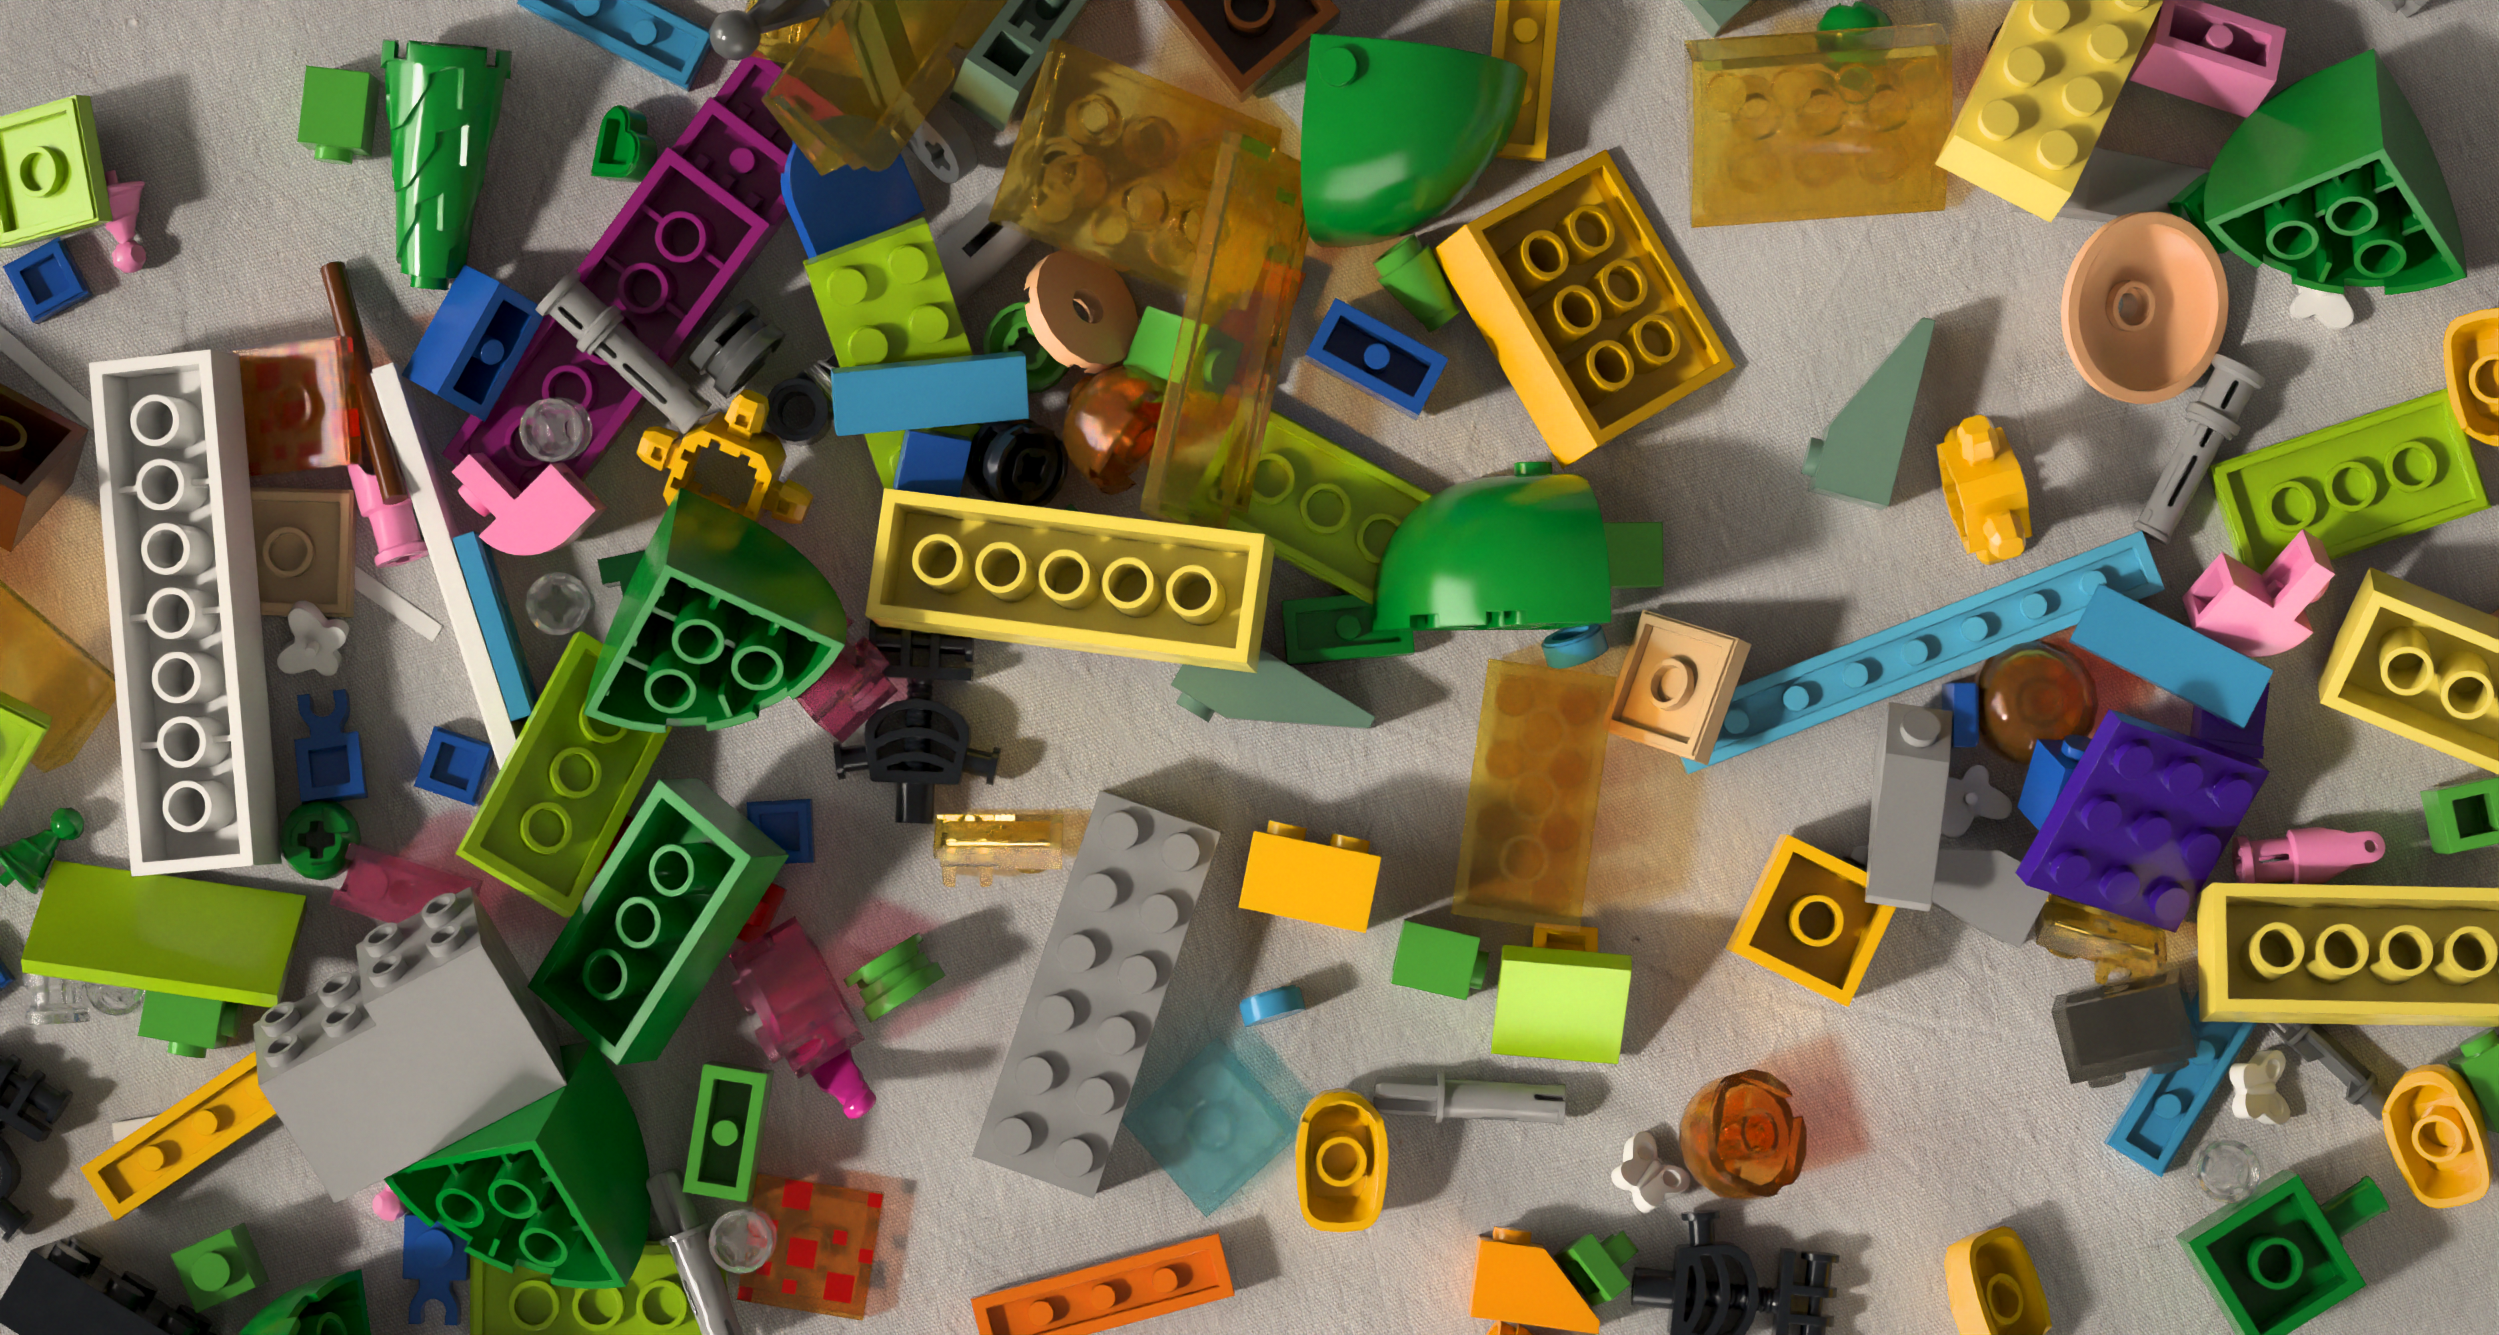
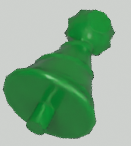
[0,807,85,894]

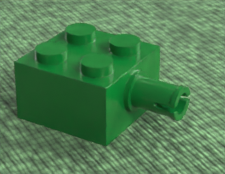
[2175,1169,2390,1335]

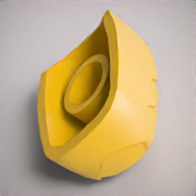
[2443,308,2499,446]
[2382,1064,2494,1209]
[1295,1088,1389,1232]
[1944,1226,2052,1335]

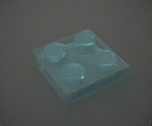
[1122,1036,1298,1218]

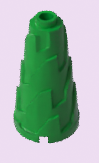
[380,39,512,290]

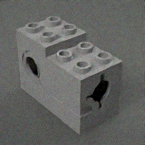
[253,886,567,1203]

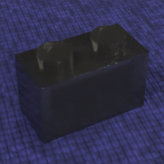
[2051,968,2200,1088]

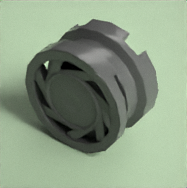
[688,299,786,399]

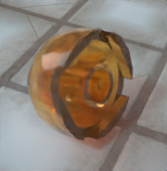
[1062,365,1187,495]
[1972,639,2099,766]
[1679,1069,1807,1201]

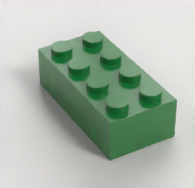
[527,778,789,1065]

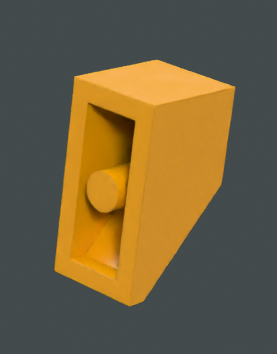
[1468,1226,1600,1334]

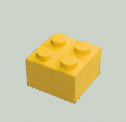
[1238,821,1381,933]
[1725,834,1896,1007]

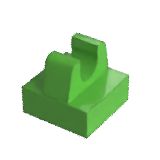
[1554,1230,1639,1307]

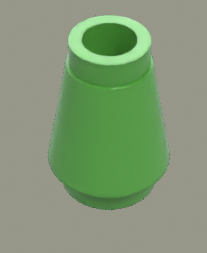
[1373,234,1460,333]

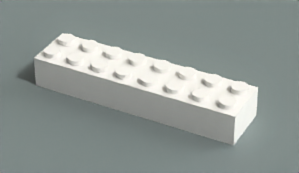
[89,349,282,876]

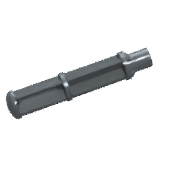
[2266,1023,2389,1121]

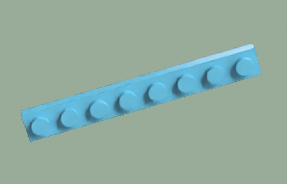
[1679,530,2165,775]

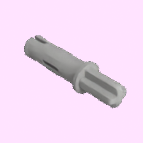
[1373,1072,1566,1125]
[646,1168,744,1335]

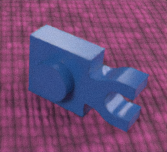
[294,689,368,804]
[402,1213,470,1326]

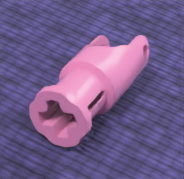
[341,437,429,568]
[2232,826,2386,884]

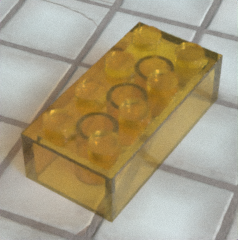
[1450,658,1617,933]

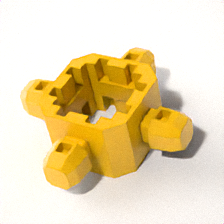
[637,389,814,524]
[1936,414,2032,565]

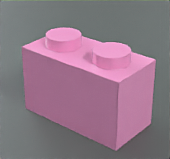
[2129,0,2286,118]

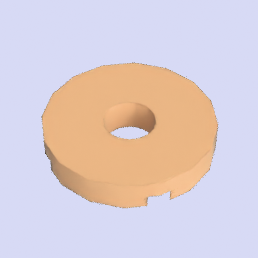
[1024,247,1139,374]

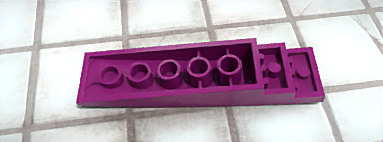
[442,48,843,492]

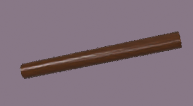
[320,261,408,505]

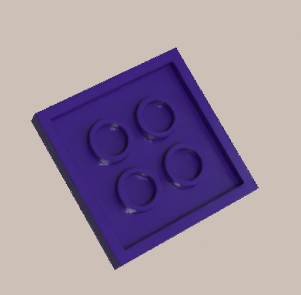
[2015,709,2270,933]

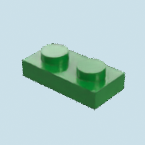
[1281,594,1415,666]

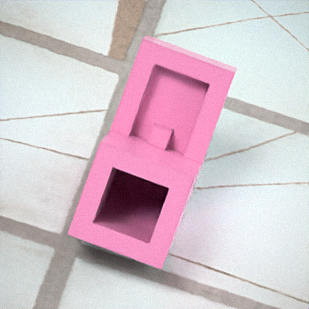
[452,453,608,556]
[2182,529,2335,657]

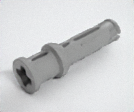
[535,268,712,435]
[2132,354,2266,545]

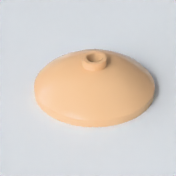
[2061,211,2229,404]

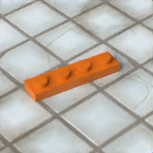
[970,1232,1235,1335]

